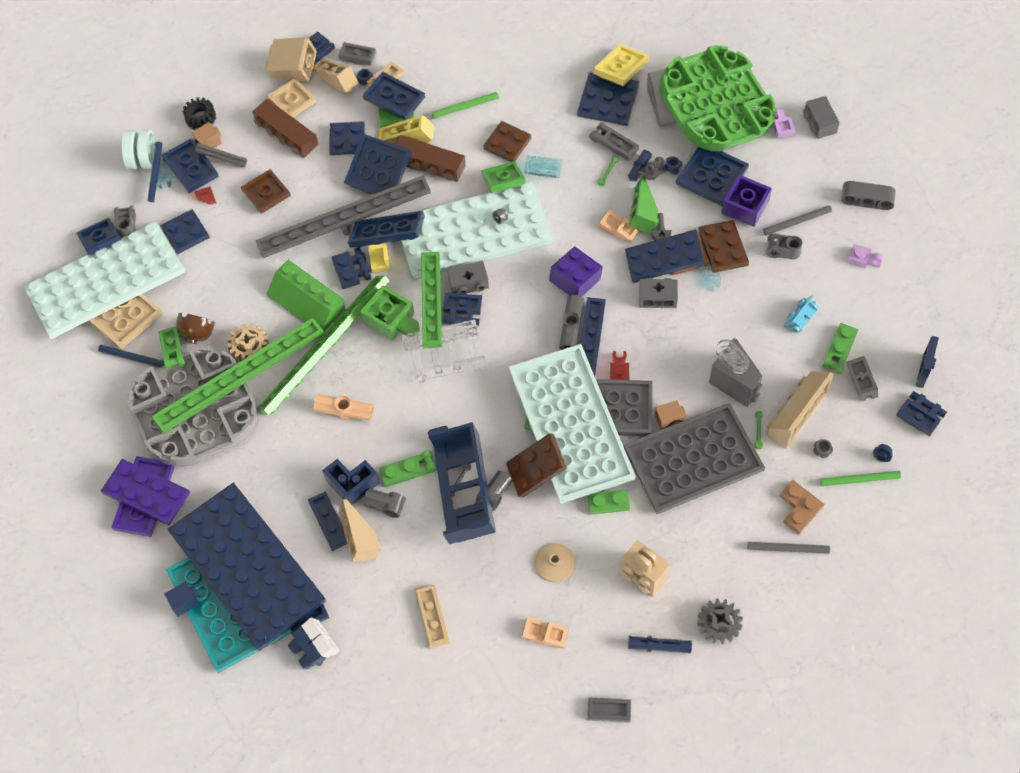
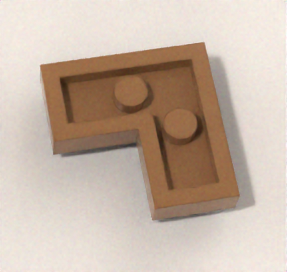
[780,480,825,535]

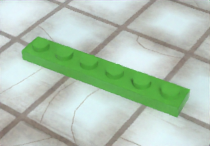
[421,251,442,349]

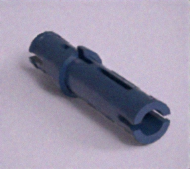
[628,635,692,654]

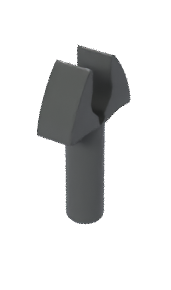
[651,213,672,241]

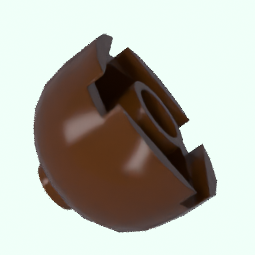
[176,313,215,344]

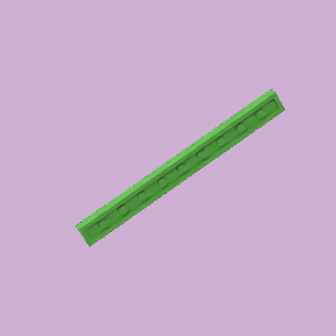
[257,275,390,415]
[151,318,324,434]

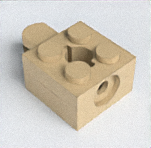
[621,540,670,596]

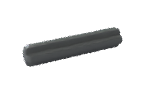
[195,143,247,167]

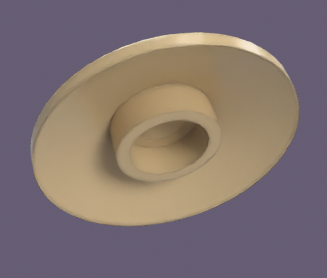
[535,543,575,582]

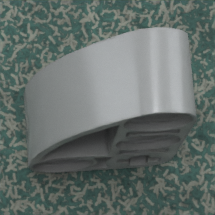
[647,69,676,126]

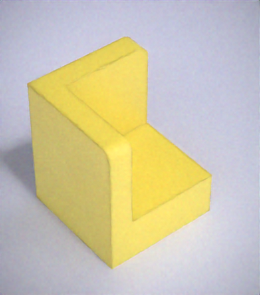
[368,244,390,273]

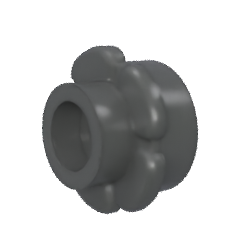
[813,439,833,458]

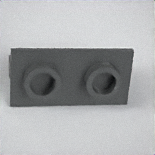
[638,157,665,180]

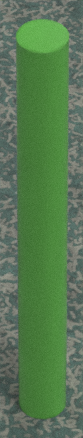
[432,92,499,119]
[820,470,901,486]

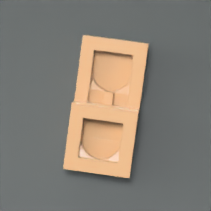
[598,210,639,242]
[521,616,569,648]

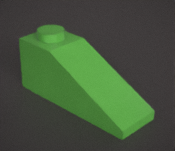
[629,177,659,234]

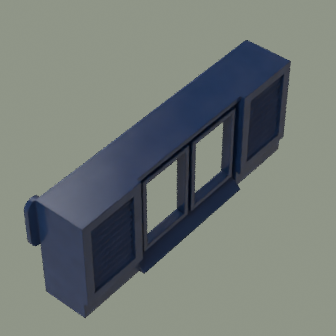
[427,422,496,544]

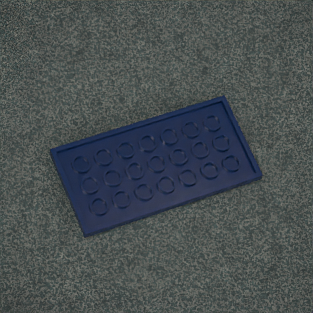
[167,482,326,652]

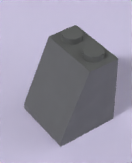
[709,338,763,407]

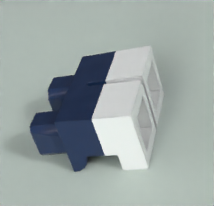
[288,618,339,669]

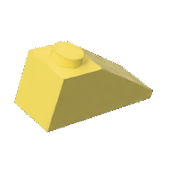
[378,115,434,144]

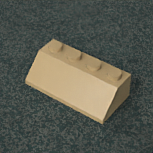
[766,371,834,448]

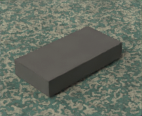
[588,698,631,723]

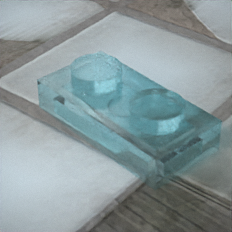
[524,155,562,178]

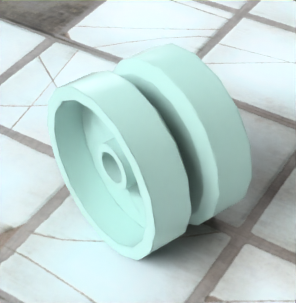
[122,130,156,170]

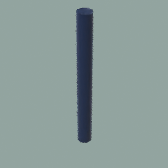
[147,141,163,203]
[98,345,165,367]

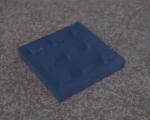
[577,72,639,126]
[344,134,412,194]
[676,147,749,206]

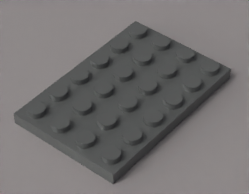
[623,403,765,514]

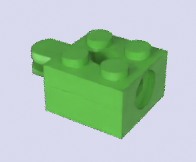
[360,285,420,341]

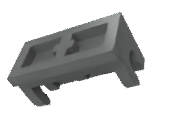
[846,356,878,401]

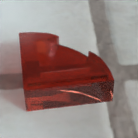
[194,186,216,204]

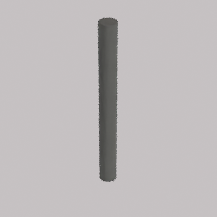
[763,205,832,236]
[747,542,830,554]

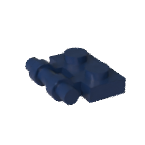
[331,247,372,289]
[442,293,482,327]
[896,391,947,437]

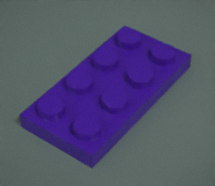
[111,456,175,537]
[101,459,190,526]

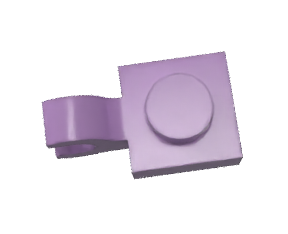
[773,107,795,138]
[848,244,883,268]

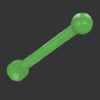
[598,156,619,186]
[755,411,763,449]

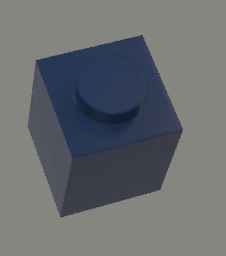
[164,581,200,617]

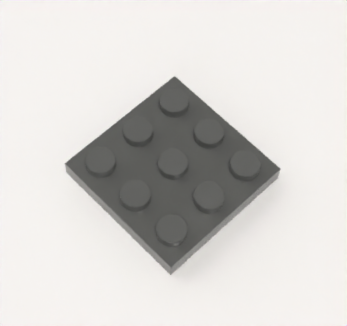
[596,379,652,436]

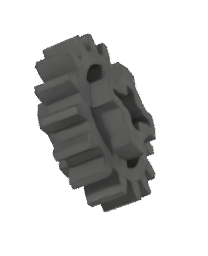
[697,598,743,645]

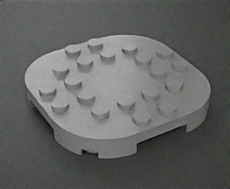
[128,347,258,467]

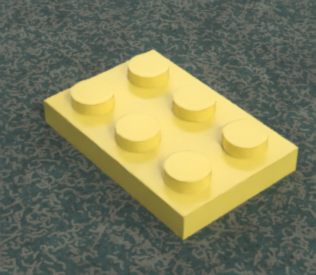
[593,44,649,86]

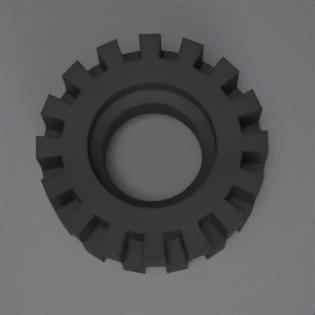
[183,97,216,130]

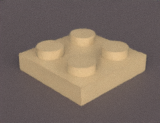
[267,78,316,118]

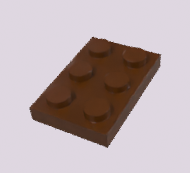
[698,220,749,273]
[506,433,567,498]

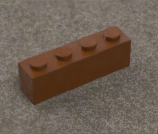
[252,99,319,158]
[395,135,466,182]

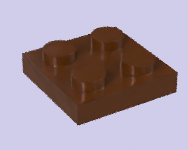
[483,121,531,162]
[241,169,291,214]

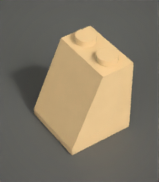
[265,37,317,83]

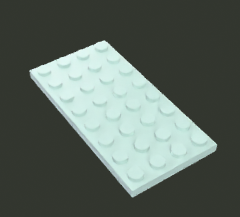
[401,182,553,280]
[24,221,186,339]
[509,344,635,504]

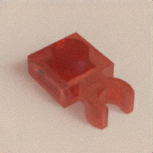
[610,351,629,380]

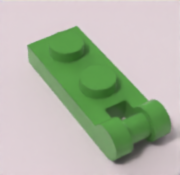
[822,323,859,374]
[158,326,186,370]
[379,450,437,488]

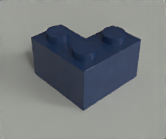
[322,458,380,505]

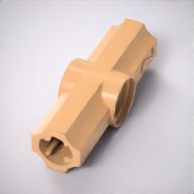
[314,394,374,421]

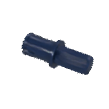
[628,150,652,182]

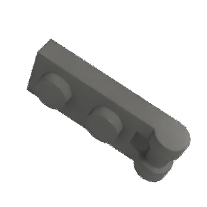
[589,123,639,161]

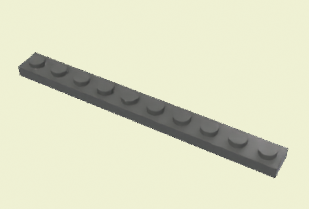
[255,175,431,258]

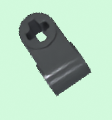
[114,205,136,238]
[766,233,803,259]

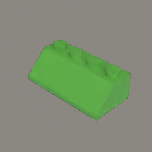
[266,260,346,332]

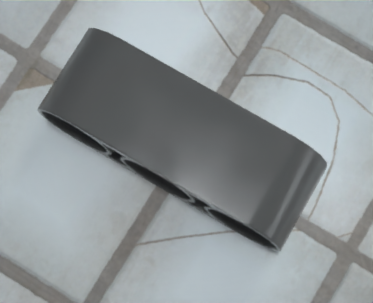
[841,181,896,210]

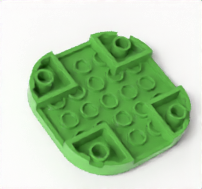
[659,45,776,151]

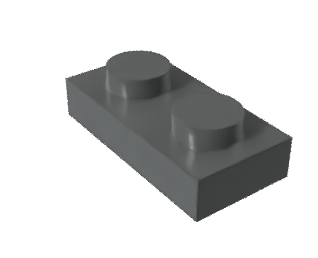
[338,42,376,65]

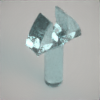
[157,159,174,189]
[697,265,721,292]

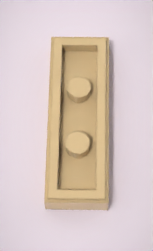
[415,584,450,649]

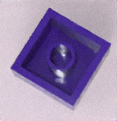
[721,175,772,227]
[549,246,603,297]

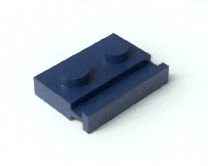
[309,31,335,64]

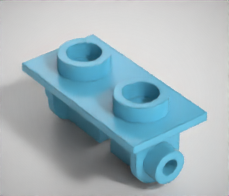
[784,295,818,333]

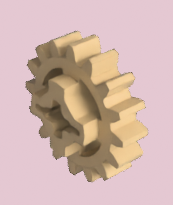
[227,323,269,361]

